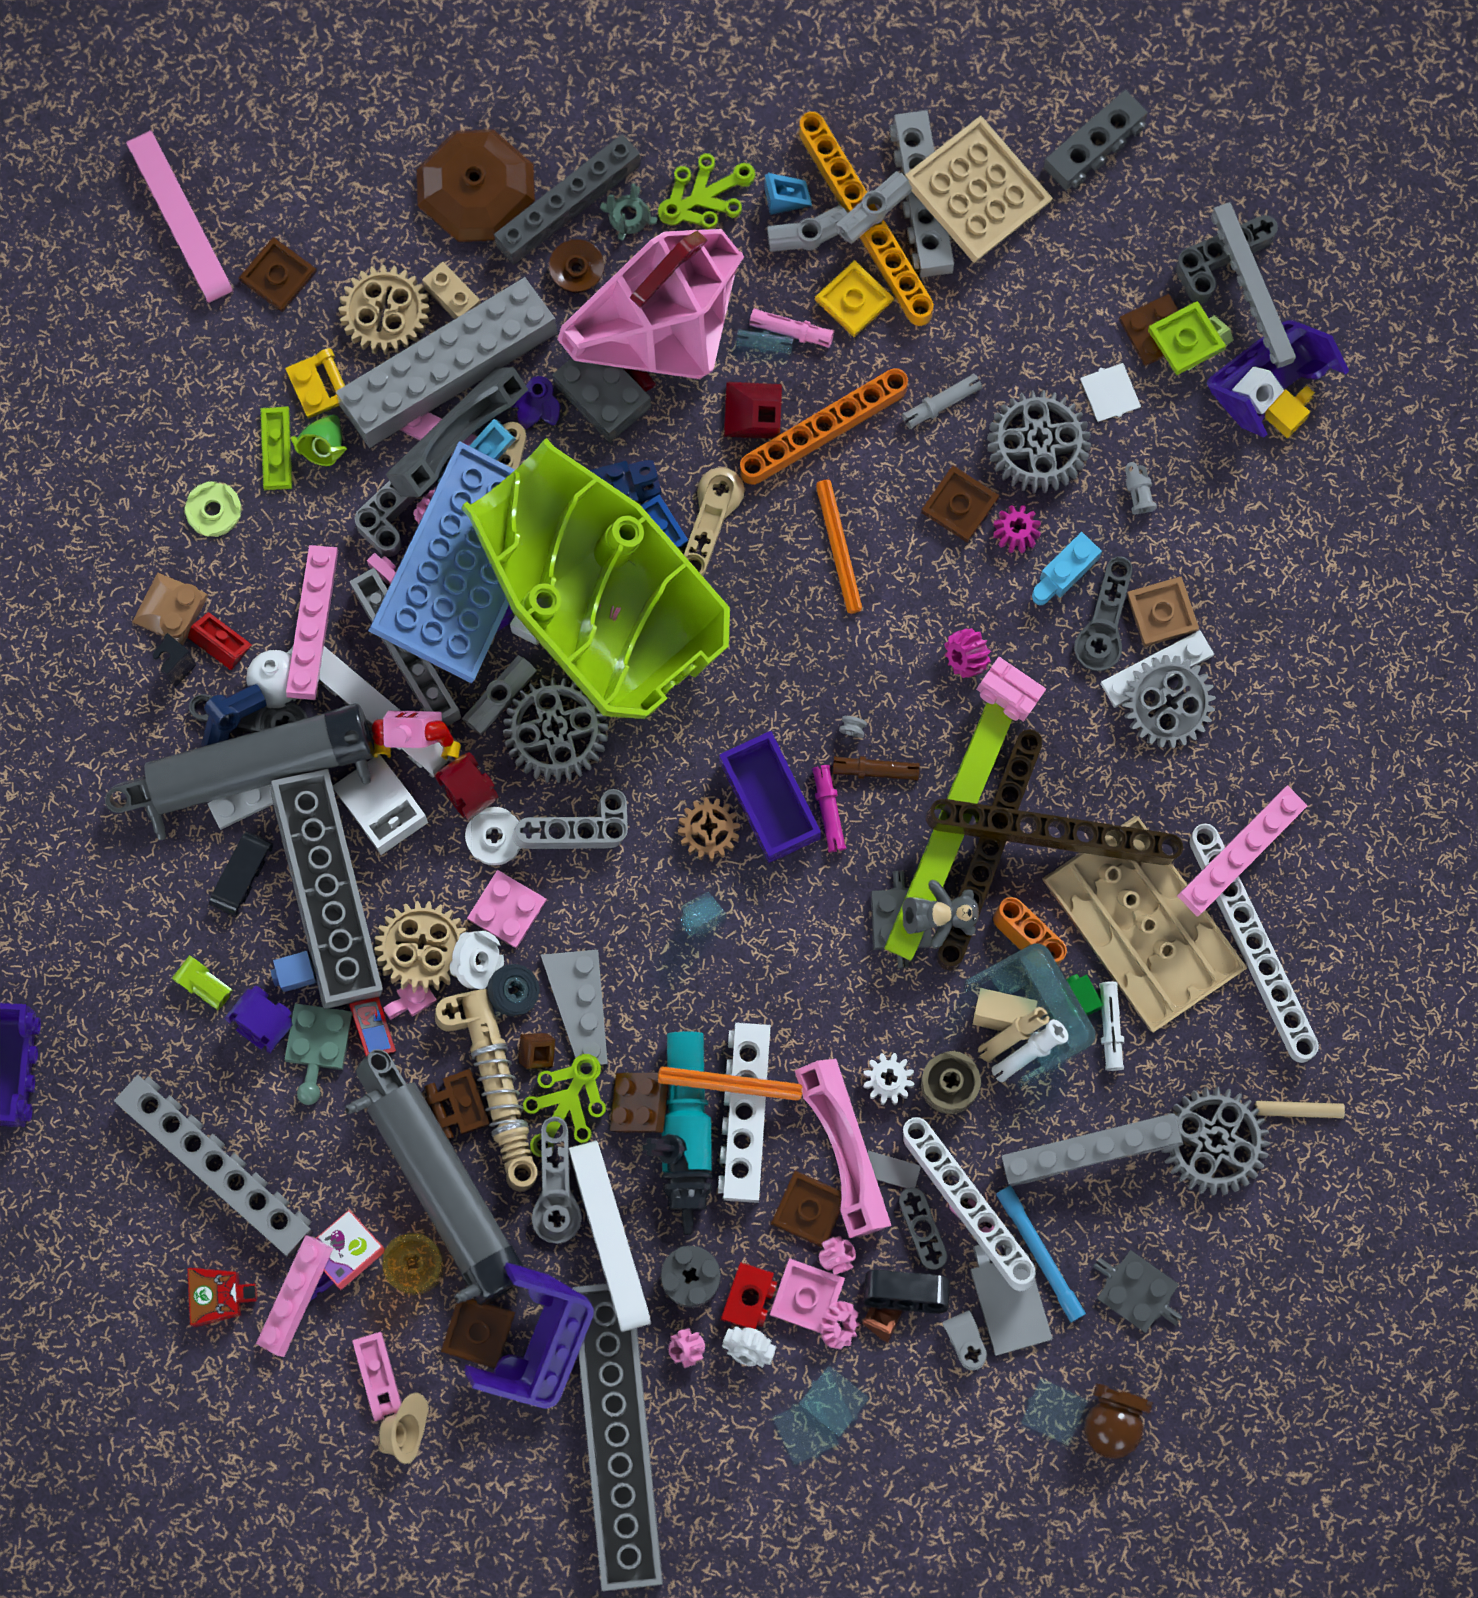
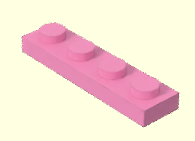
[256,1235,333,1357]

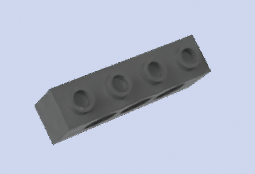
[1043,89,1148,191]

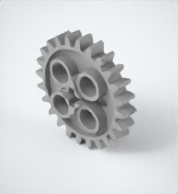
[1122,655,1216,748]

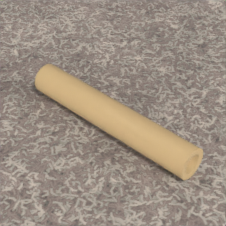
[1255,1101,1345,1118]

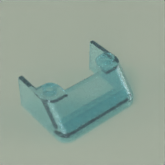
[963,944,1096,1089]

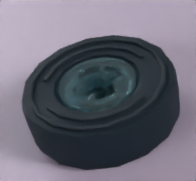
[487,964,540,1017]

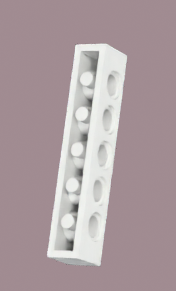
[718,1023,770,1203]

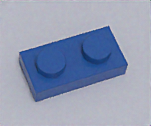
[641,494,689,549]

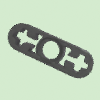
[899,1187,947,1270]

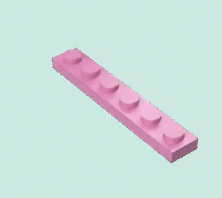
[286,545,338,700]
[1177,785,1307,917]

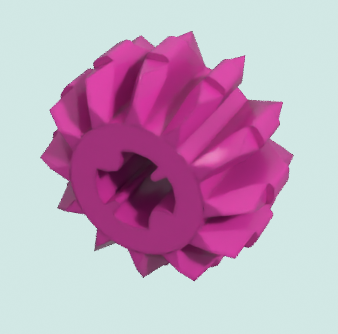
[993,505,1041,553]
[944,628,991,678]

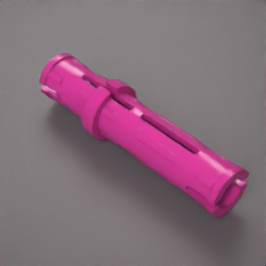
[812,765,847,853]

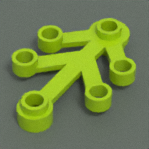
[658,154,755,230]
[523,1054,606,1157]

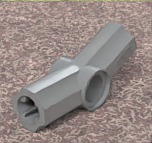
[767,205,847,252]

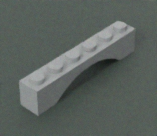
[1002,1113,1184,1186]

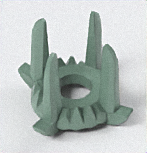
[600,183,658,240]

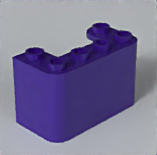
[0,1003,41,1127]

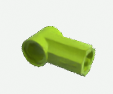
[171,955,233,1010]

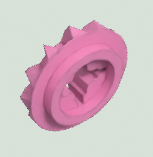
[821,1301,860,1350]

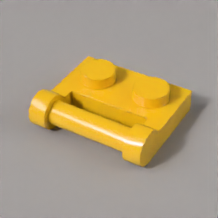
[285,348,345,419]

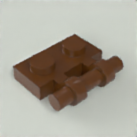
[424,1069,490,1140]

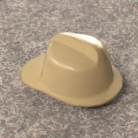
[379,1393,429,1464]

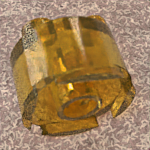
[382,1233,444,1295]

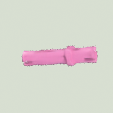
[749,308,834,348]

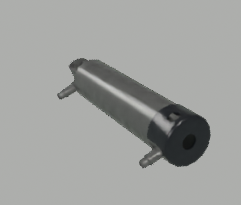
[105,703,374,841]
[345,1049,525,1306]

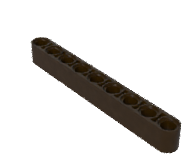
[937,729,1043,971]
[926,799,1183,865]

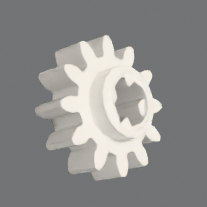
[863,1053,914,1105]
[722,1327,776,1367]

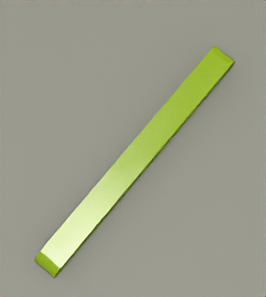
[884,703,1012,961]

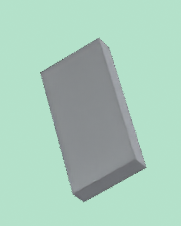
[868,1151,921,1189]

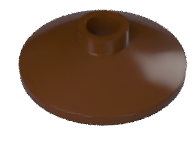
[549,239,604,293]

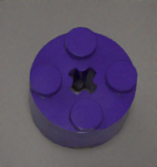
[225,985,293,1053]

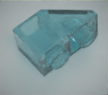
[680,892,727,940]

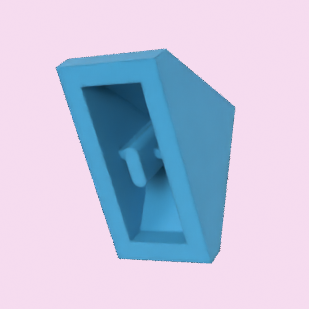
[764,173,812,215]

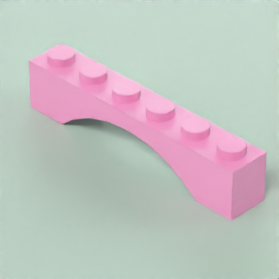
[794,1059,892,1238]

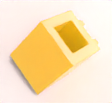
[1265,385,1315,439]

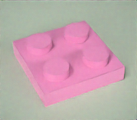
[467,870,547,949]
[770,1259,845,1334]

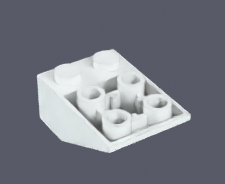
[332,754,428,855]

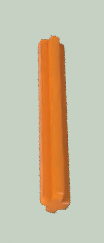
[816,480,862,614]
[658,1067,803,1101]

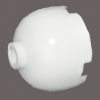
[246,650,297,708]

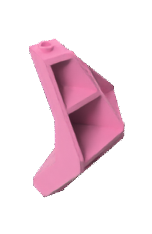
[557,229,744,379]

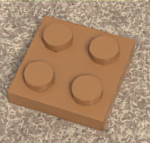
[1127,576,1199,647]

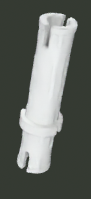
[1099,982,1124,1071]

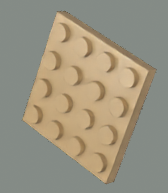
[904,116,1053,263]

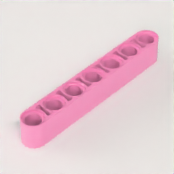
[126,130,233,303]

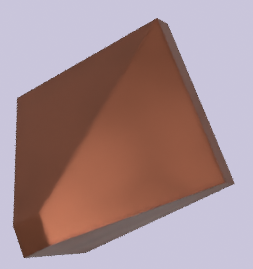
[863,1307,902,1343]

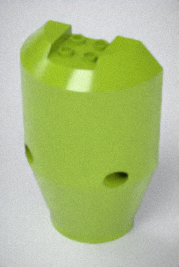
[461,438,730,719]

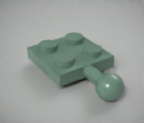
[284,1003,353,1105]

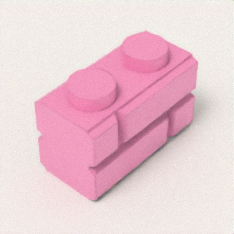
[976,657,1046,722]

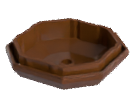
[417,129,535,242]

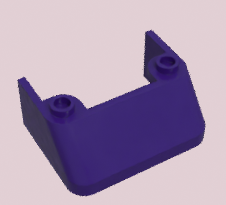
[1207,320,1349,438]
[464,1262,594,1408]

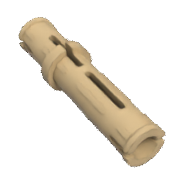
[978,1007,1049,1062]

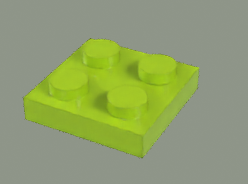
[1148,301,1226,375]

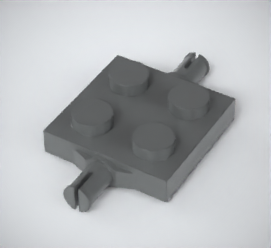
[870,871,932,969]
[1093,1250,1183,1333]

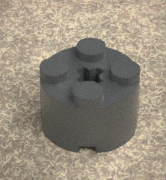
[661,1246,720,1308]

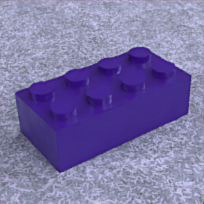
[719,731,821,863]

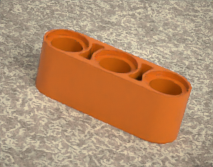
[993,897,1067,971]

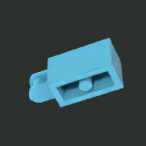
[1032,532,1102,605]

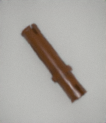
[832,756,920,781]

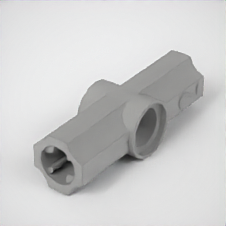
[835,171,912,244]
[462,655,537,735]

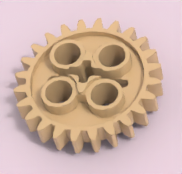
[339,265,430,355]
[375,901,466,993]

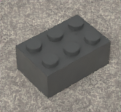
[552,358,651,443]

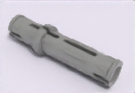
[902,373,982,429]

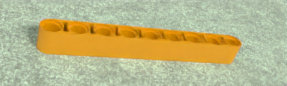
[799,112,933,326]

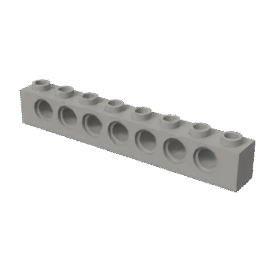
[114,1075,313,1258]

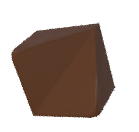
[518,1033,556,1069]

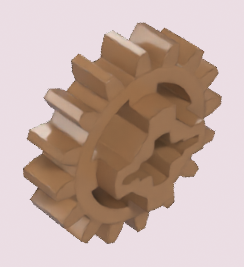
[678,798,740,861]

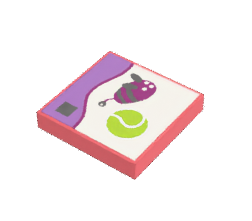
[315,1210,386,1290]

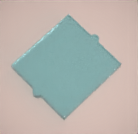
[799,1365,869,1437]
[1021,1378,1088,1445]
[772,1396,839,1465]

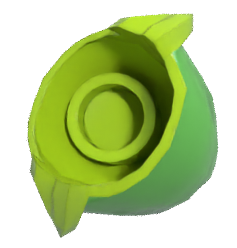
[291,415,347,466]

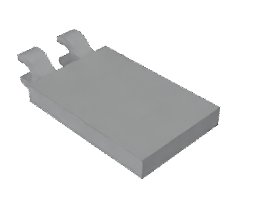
[970,1235,1052,1356]

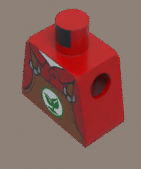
[188,1268,257,1327]

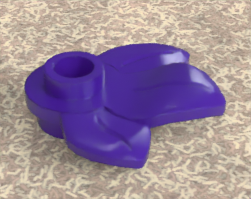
[511,376,561,429]

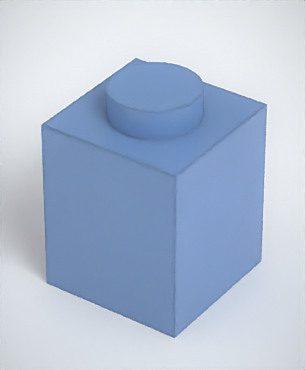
[270,951,317,992]

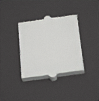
[1080,363,1141,422]

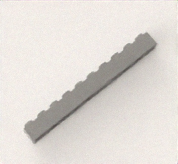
[1211,202,1296,368]

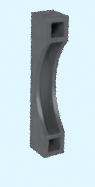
[385,367,528,497]

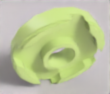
[185,482,241,537]

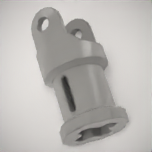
[1125,462,1157,515]

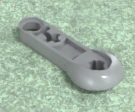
[532,1116,582,1244]

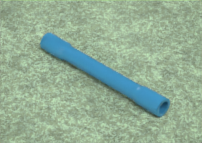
[996,1185,1086,1322]

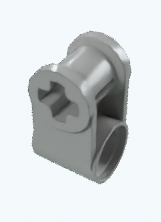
[942,1311,987,1371]

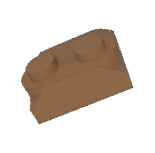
[132,573,208,645]

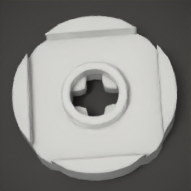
[465,807,523,866]
[450,931,504,989]

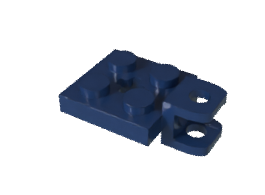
[589,460,662,504]

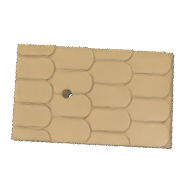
[1042,816,1247,1032]

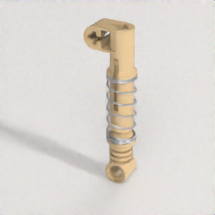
[435,989,537,1192]

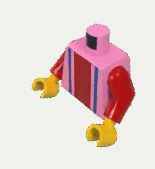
[372,710,461,759]

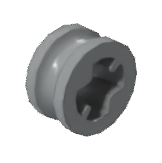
[839,716,867,738]

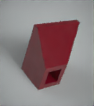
[724,382,782,439]

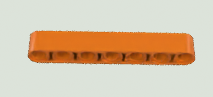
[740,368,908,485]

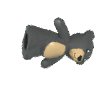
[902,880,979,948]

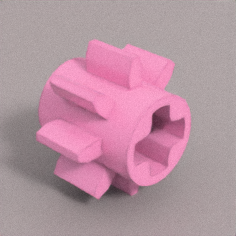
[819,1236,856,1275]
[668,1328,705,1368]

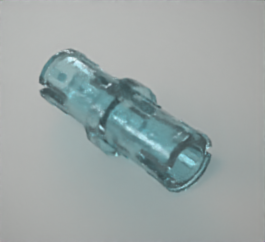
[736,329,794,355]

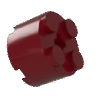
[434,752,499,821]

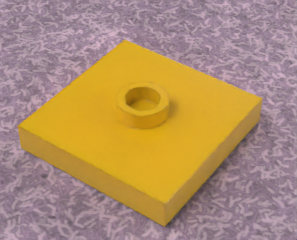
[815,260,894,337]

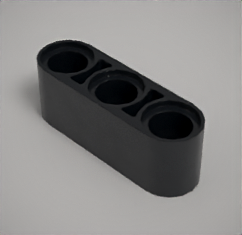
[209,831,273,917]
[863,1270,951,1314]

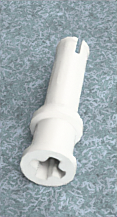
[992,1020,1068,1082]

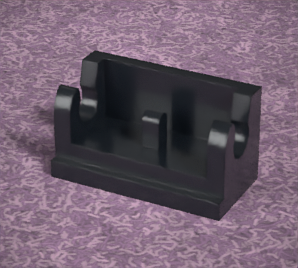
[153,633,196,688]

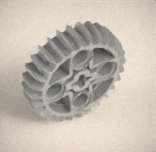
[987,390,1091,493]
[503,677,608,783]
[1161,1087,1270,1196]

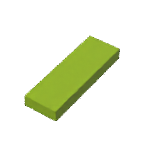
[261,407,292,490]

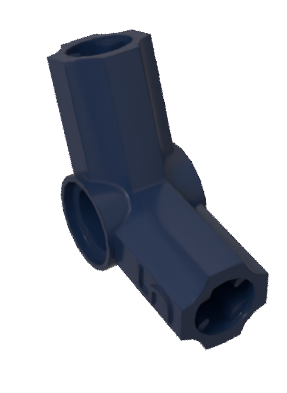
[201,684,267,747]

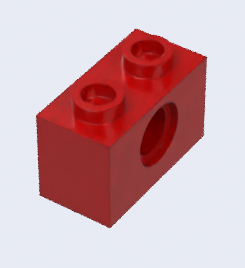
[721,1262,777,1330]

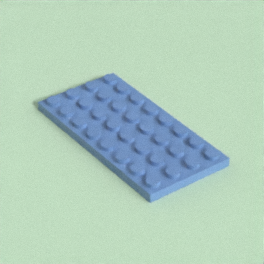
[368,441,514,683]

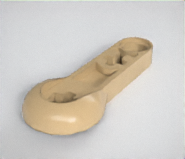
[684,467,745,576]

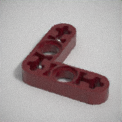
[630,230,708,308]

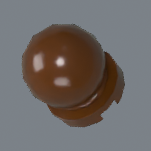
[1084,1383,1154,1459]

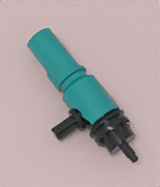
[642,1032,713,1235]

